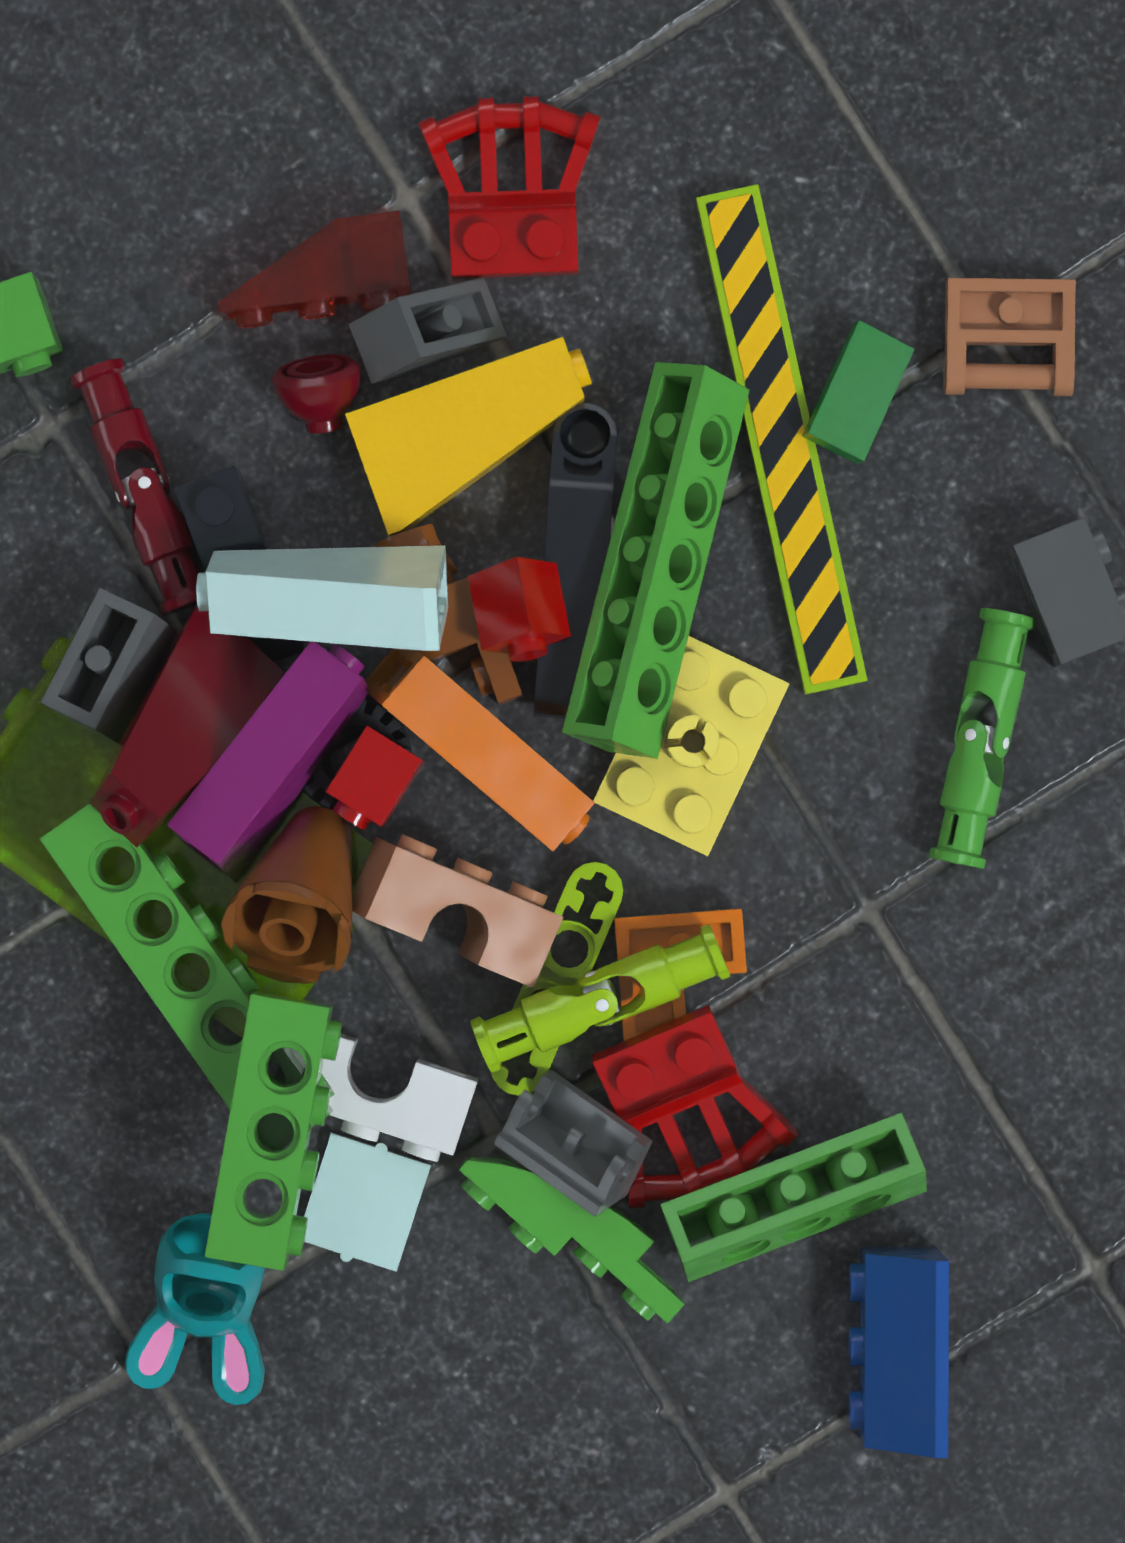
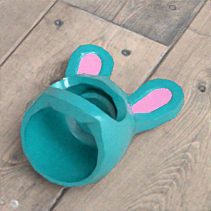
[125,1213,266,1405]

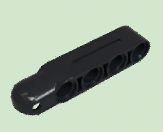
[534,403,617,718]

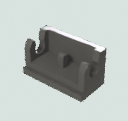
[494,1069,653,1217]

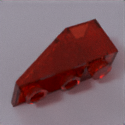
[217,210,412,329]

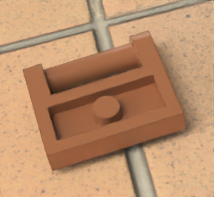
[943,278,1076,396]

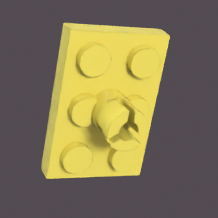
[593,636,790,856]

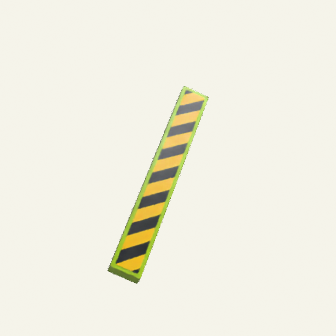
[695,184,868,695]

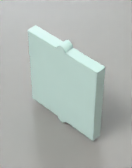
[304,1132,431,1272]

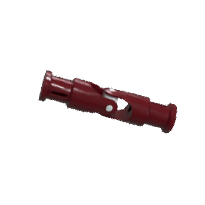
[69,358,200,616]

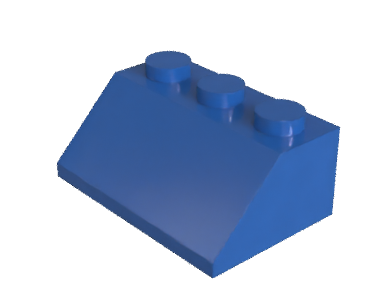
[848,1247,949,1458]

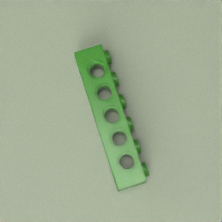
[562,362,750,759]
[40,804,335,1149]

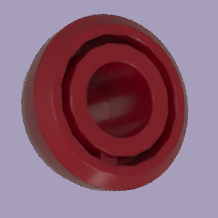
[271,354,360,434]

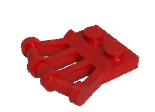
[418,96,601,279]
[592,1005,798,1208]

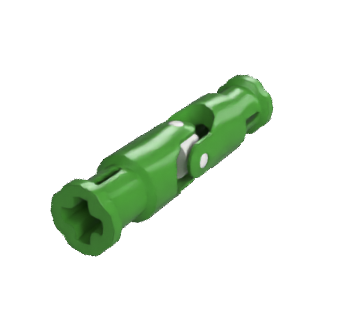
[928,608,1037,869]

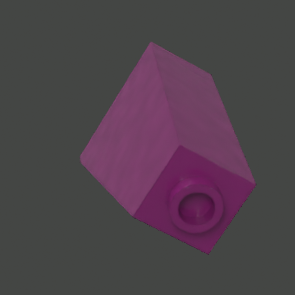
[167,642,370,883]

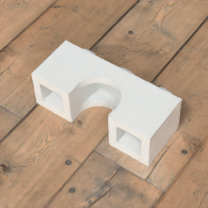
[275,1033,479,1162]

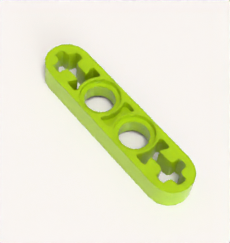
[491,862,623,1096]

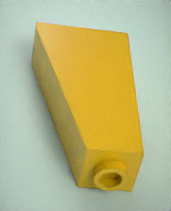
[345,337,592,537]

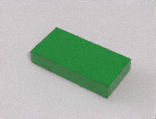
[802,320,914,465]

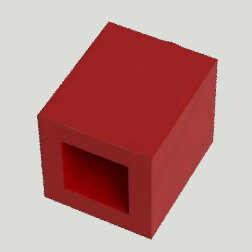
[467,556,571,662]
[326,726,425,831]

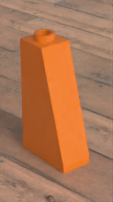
[365,648,595,852]

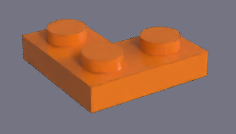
[614,908,747,1041]

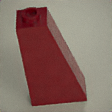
[89,605,285,848]

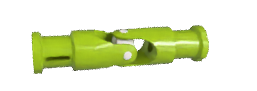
[470,924,731,1073]

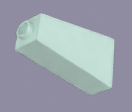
[196,545,449,651]

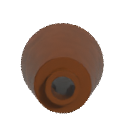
[221,807,353,984]

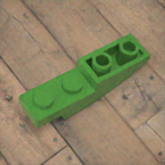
[459,1155,685,1324]

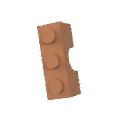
[352,834,564,988]

